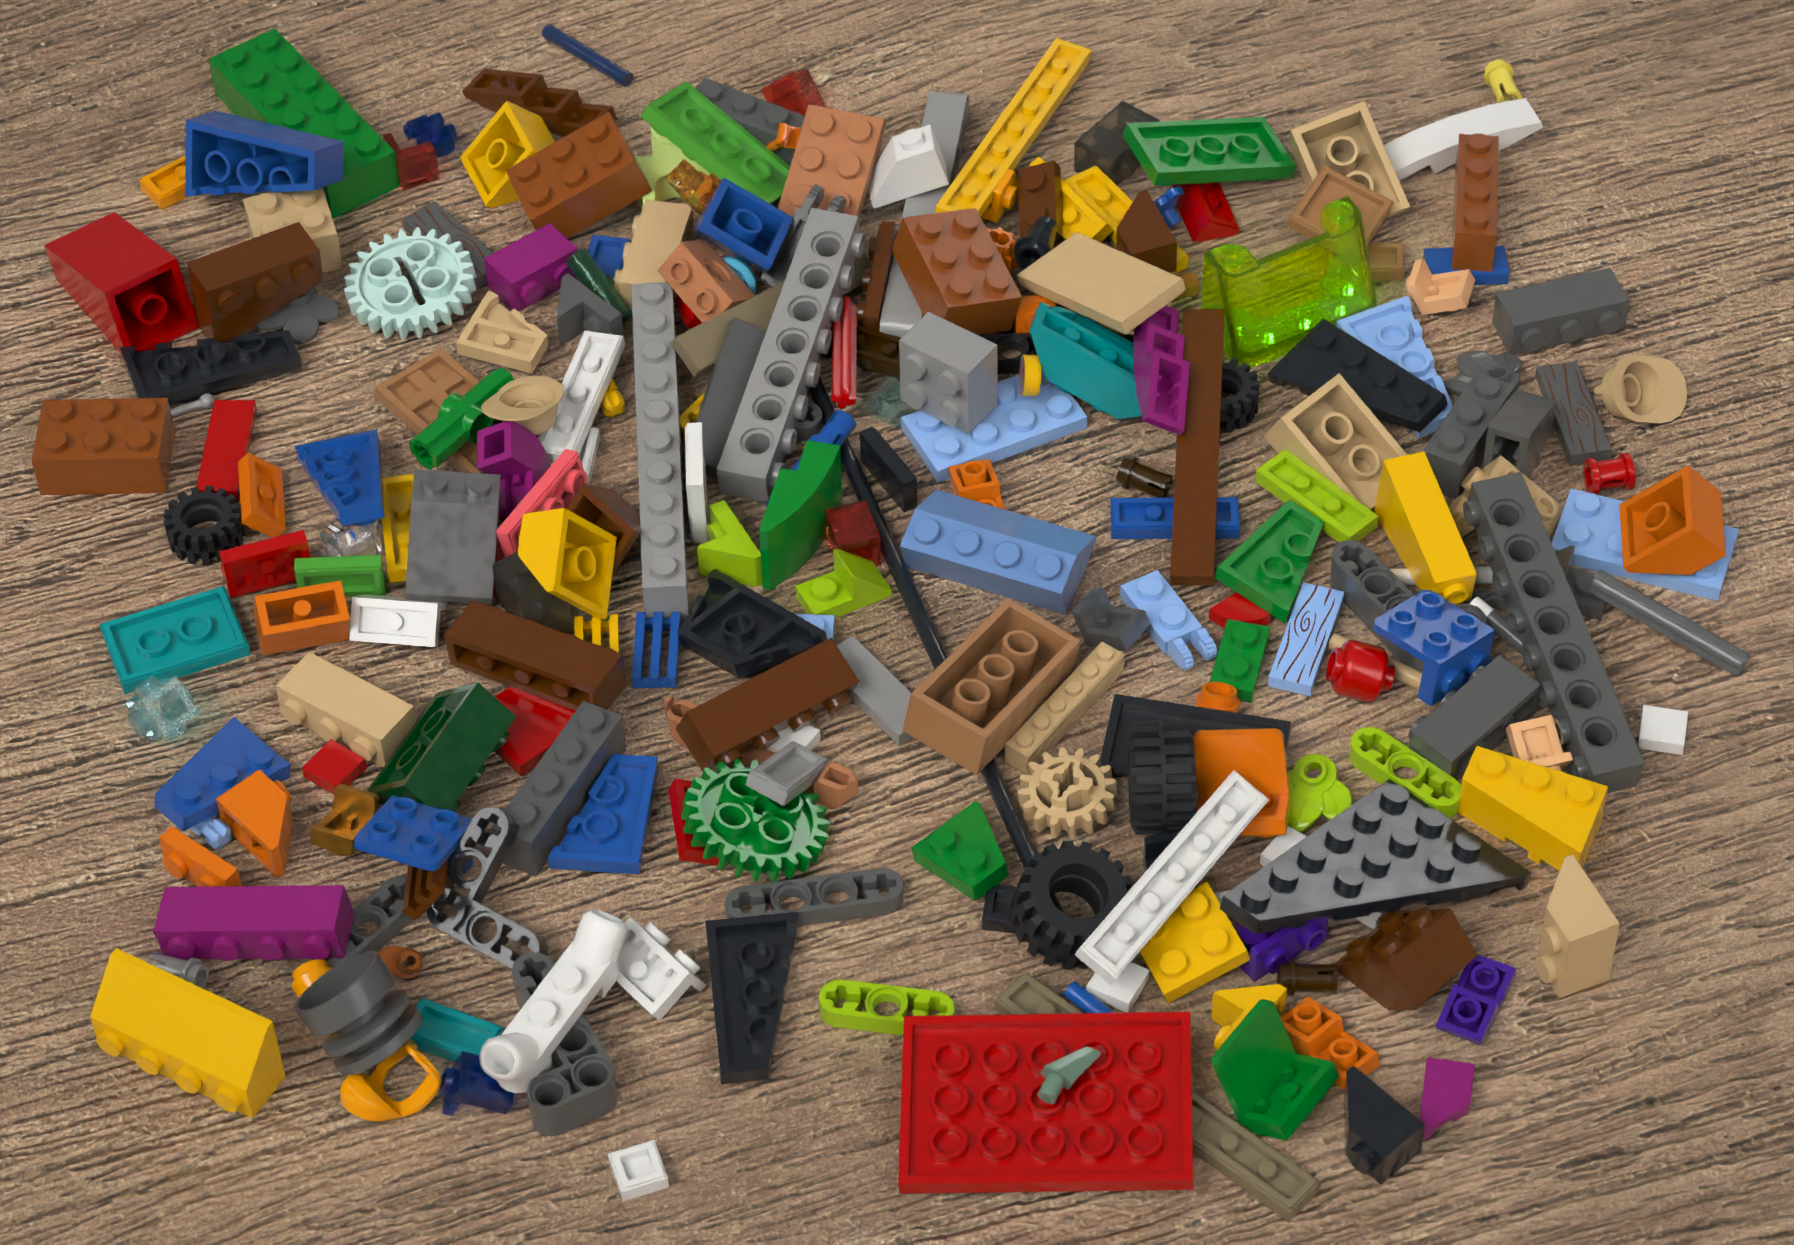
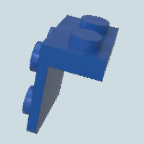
[1373,590,1495,706]
[354,795,473,874]

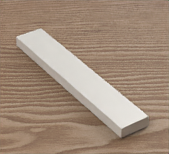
[1074,770,1269,985]

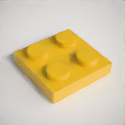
[1140,882,1250,1004]

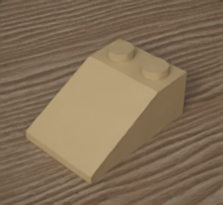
[1289,102,1410,218]
[1264,373,1408,510]

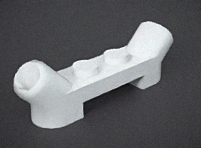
[480,909,628,1093]

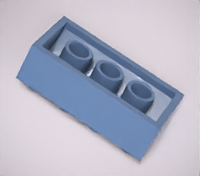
[900,490,1097,615]

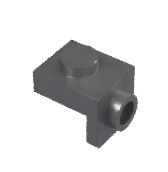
[1072,586,1150,651]

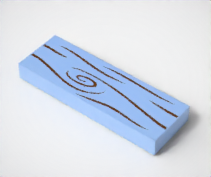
[1268,582,1345,697]

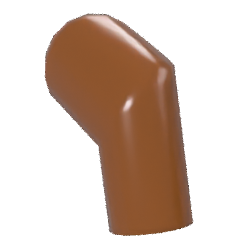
[378,946,423,979]

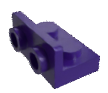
[1233,916,1329,982]

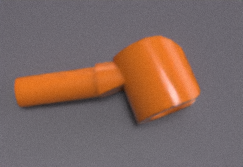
[765,123,802,152]

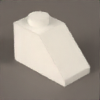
[869,125,949,209]

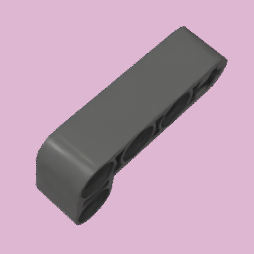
[1329,540,1486,672]
[512,952,618,1136]

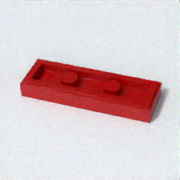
[196,400,257,501]

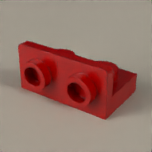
[219,530,311,598]

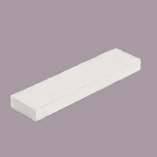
[538,331,625,463]

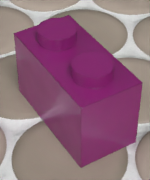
[484,223,580,312]

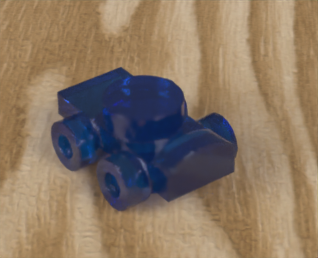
[403,112,457,157]

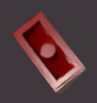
[1172,182,1240,242]

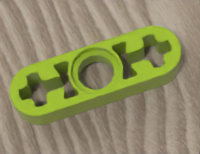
[1349,727,1461,818]
[819,979,955,1036]

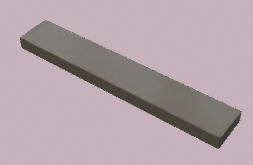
[671,252,872,377]

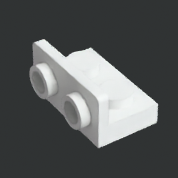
[616,917,707,1020]

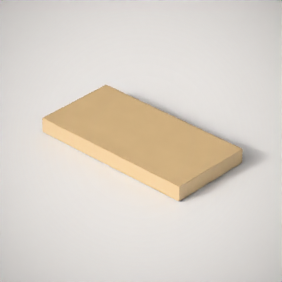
[1017,232,1186,334]

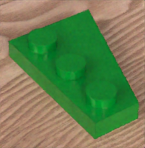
[1214,500,1324,623]

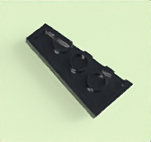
[1100,694,1291,778]

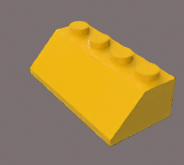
[90,948,286,1118]

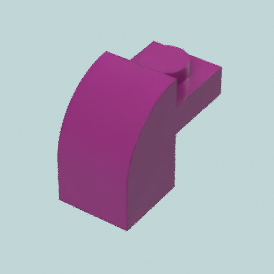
[477,421,551,522]

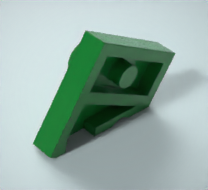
[911,801,1008,901]

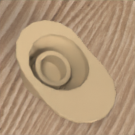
[1594,355,1688,424]
[481,376,564,435]

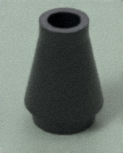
[1014,216,1058,270]

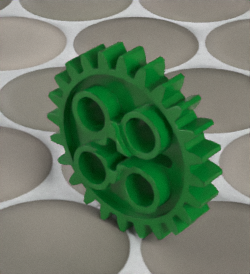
[681,759,830,882]

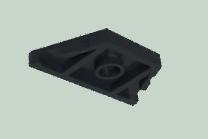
[678,569,828,679]

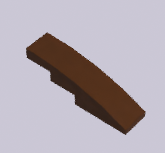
[462,69,617,136]

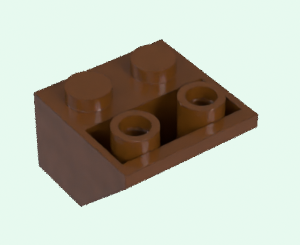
[1336,907,1478,1010]

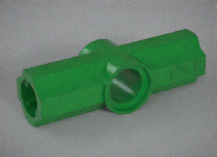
[409,367,515,470]

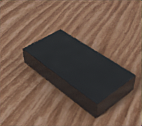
[860,427,917,513]

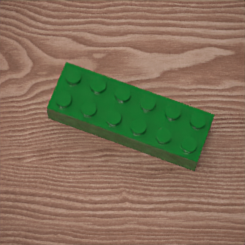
[208,28,400,219]

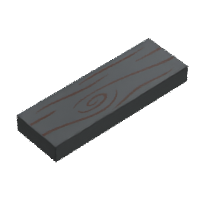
[402,201,493,290]
[1535,361,1612,465]

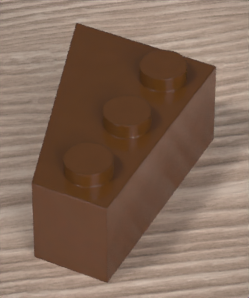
[187,222,323,343]

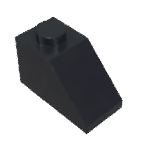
[1344,1065,1425,1185]

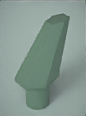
[1037,1046,1102,1104]

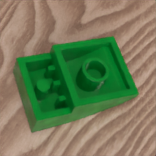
[759,440,843,590]

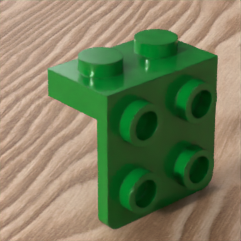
[1212,999,1340,1141]

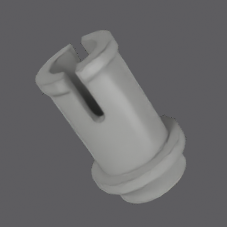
[147,951,209,989]

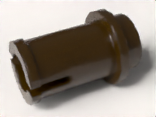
[1116,457,1173,498]
[1277,959,1338,997]

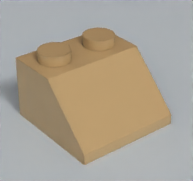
[1535,855,1620,999]

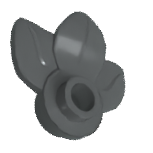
[258,287,339,344]
[1443,350,1522,395]

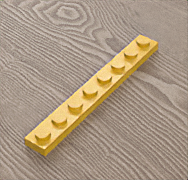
[935,38,1091,217]

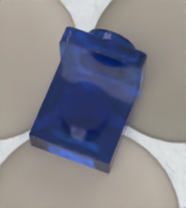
[438,1051,514,1116]

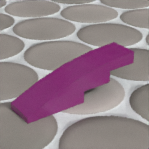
[1133,305,1190,435]

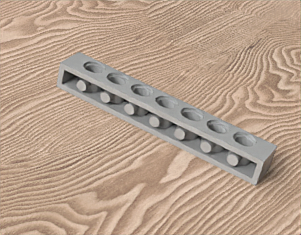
[717,208,865,502]

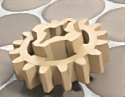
[1018,747,1117,839]

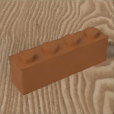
[1451,133,1499,272]

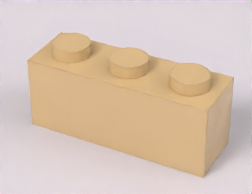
[613,200,695,312]
[276,652,416,767]

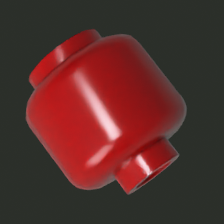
[1326,640,1395,702]

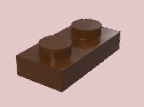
[1018,160,1063,239]

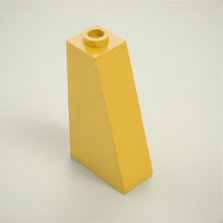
[1374,451,1477,605]

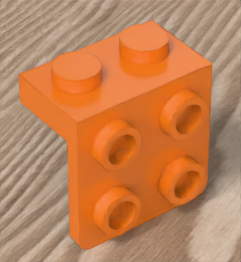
[1193,728,1291,838]

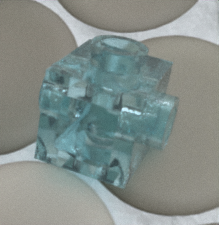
[124,675,200,742]

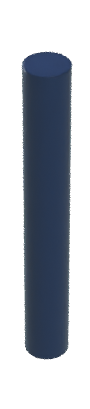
[542,24,634,87]

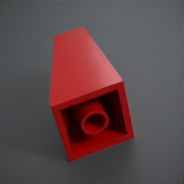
[44,212,199,355]

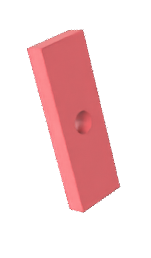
[495,449,588,566]

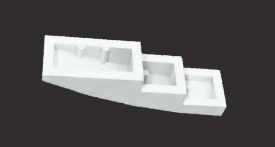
[1384,98,1543,181]

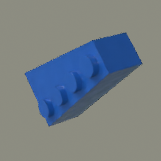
[185,111,344,197]

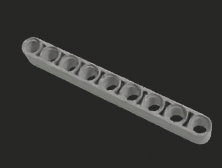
[879,90,969,338]

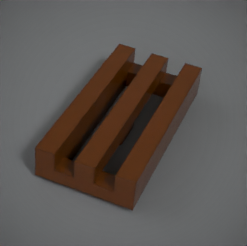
[402,857,449,920]

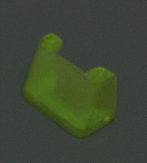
[1201,196,1377,368]

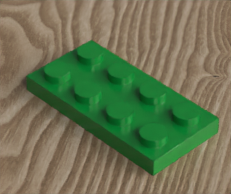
[1122,117,1297,186]

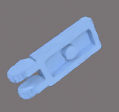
[1120,570,1218,671]

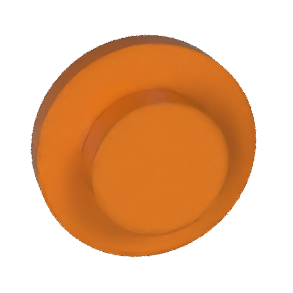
[1195,682,1240,713]

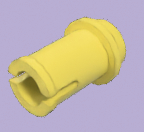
[1483,59,1522,103]

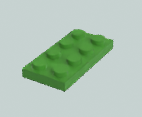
[641,81,790,207]

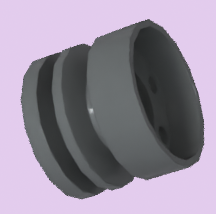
[294,950,423,1076]

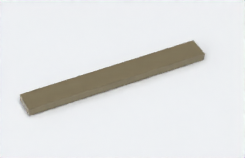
[994,971,1321,1222]

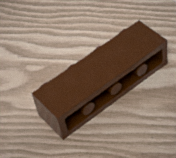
[444,600,627,711]
[675,638,860,772]

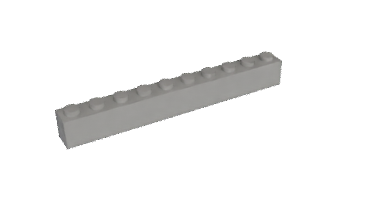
[631,282,689,621]

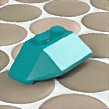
[1029,302,1141,419]

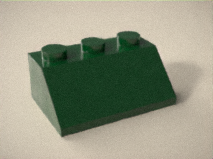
[367,682,516,812]

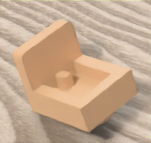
[1406,259,1475,315]
[1505,715,1573,772]

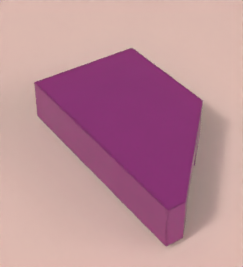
[1419,1057,1475,1141]

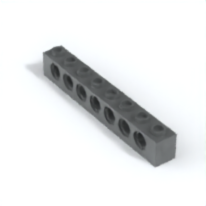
[1463,472,1645,793]

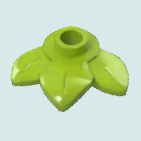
[1288,754,1352,834]

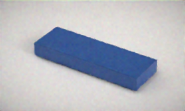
[1110,497,1240,539]

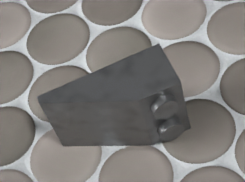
[405,469,500,604]

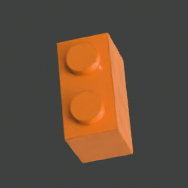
[254,580,350,656]

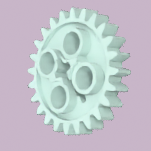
[344,227,476,340]

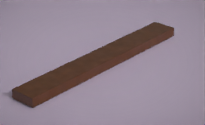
[1170,309,1225,586]

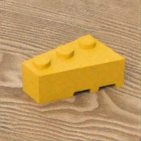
[1458,746,1608,871]

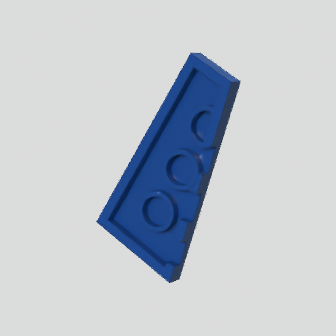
[295,429,385,526]

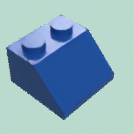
[693,178,794,273]

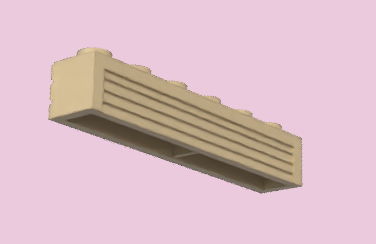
[1005,642,1124,775]

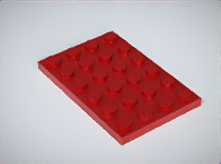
[898,1012,1194,1194]

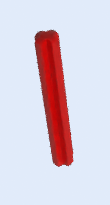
[831,297,857,409]

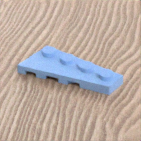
[1336,295,1453,438]

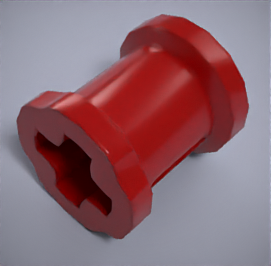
[1583,453,1636,494]

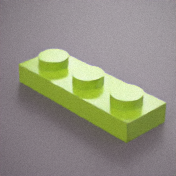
[1255,449,1379,543]

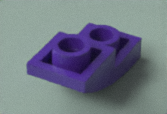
[1436,954,1516,1045]

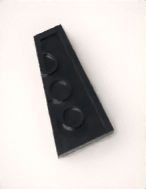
[1268,318,1448,433]
[120,330,302,405]
[705,912,799,1084]

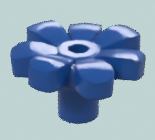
[1154,186,1184,229]

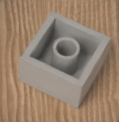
[899,312,998,434]

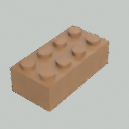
[903,598,1081,775]

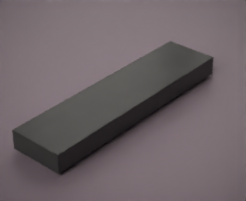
[682,317,766,477]

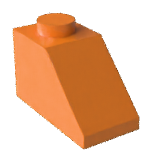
[216,769,293,878]

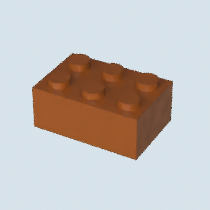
[506,112,653,239]
[892,208,1022,335]
[32,398,176,495]

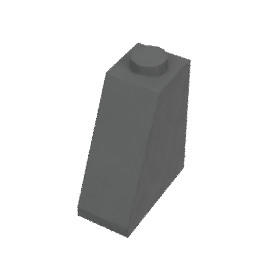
[1483,389,1556,479]

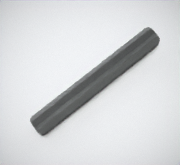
[1587,570,1749,675]

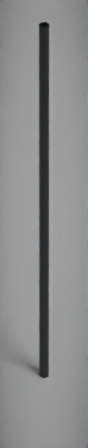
[809,376,1065,914]

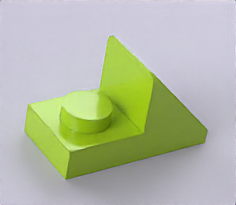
[697,500,763,587]
[795,549,892,618]

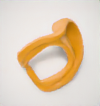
[340,1039,441,1122]

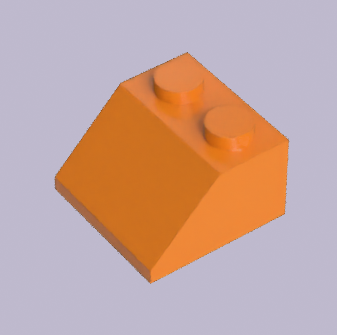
[1619,465,1726,575]

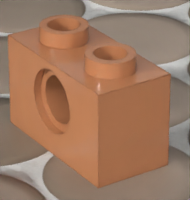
[657,239,755,323]

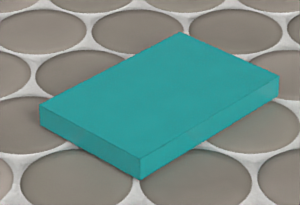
[99,586,251,695]

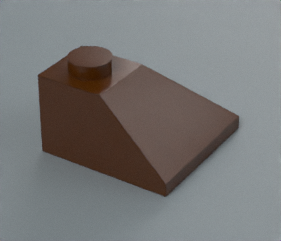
[567,483,640,576]

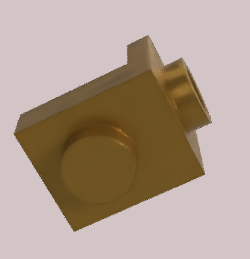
[310,784,379,856]

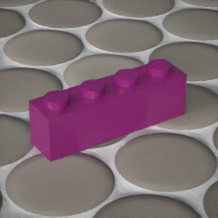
[153,885,355,961]

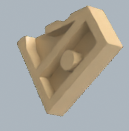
[456,291,549,373]

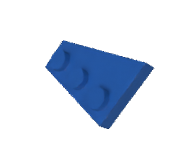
[154,717,291,831]
[548,754,659,875]

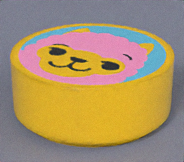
[1019,354,1041,397]

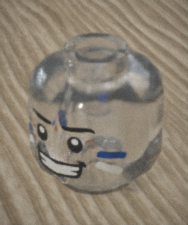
[318,518,383,557]

